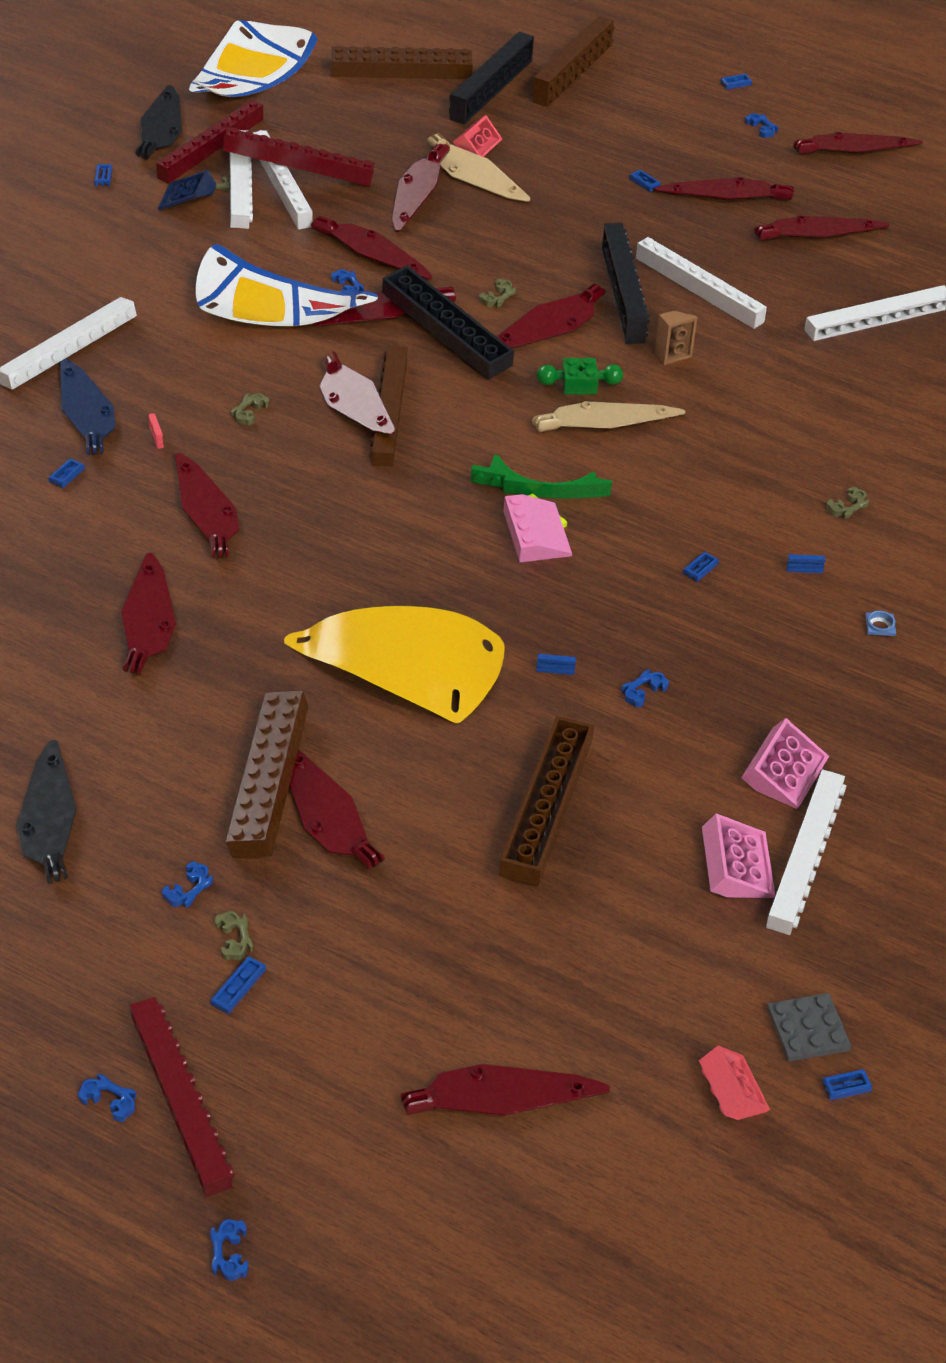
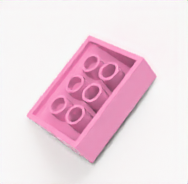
[503,494,572,563]
[741,718,829,809]
[702,813,776,898]

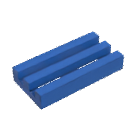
[720,73,752,90]
[94,164,113,186]
[629,170,661,192]
[48,458,85,488]
[683,551,719,582]
[786,554,825,573]
[536,654,576,675]
[822,1069,872,1100]

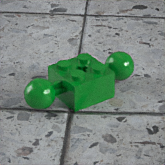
[536,357,624,395]

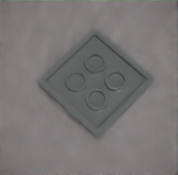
[767,993,851,1062]

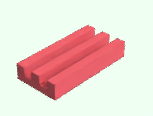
[148,413,164,449]

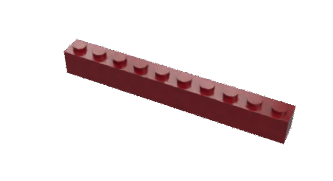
[156,100,264,184]
[222,127,375,186]
[130,997,235,1197]

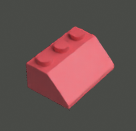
[453,115,502,157]
[699,1045,770,1120]

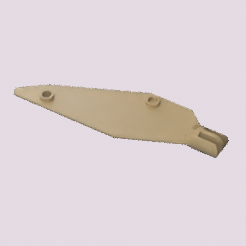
[427,133,530,202]
[532,401,685,432]

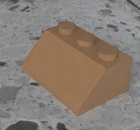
[654,311,697,365]

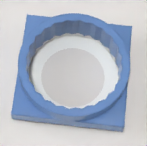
[865,611,896,636]

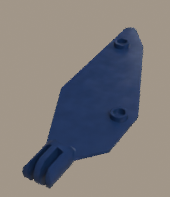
[60,358,115,455]

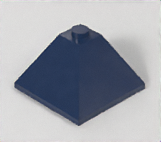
[158,170,217,210]

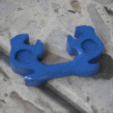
[745,113,779,138]
[331,269,364,293]
[621,669,669,707]
[162,861,213,908]
[78,1074,137,1122]
[210,1219,249,1281]

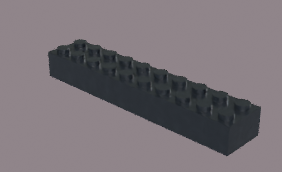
[449,31,534,125]
[601,223,650,344]
[382,265,514,380]

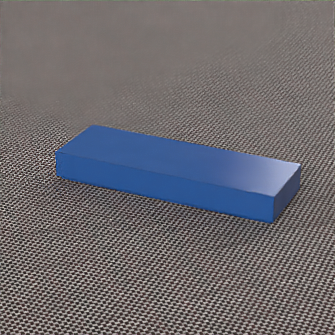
[210,956,266,1015]

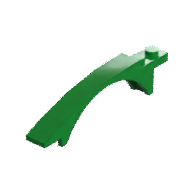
[471,455,612,499]

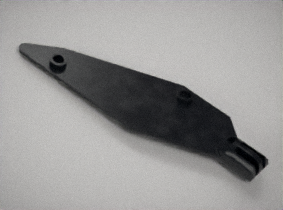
[135,85,182,160]
[16,740,77,884]

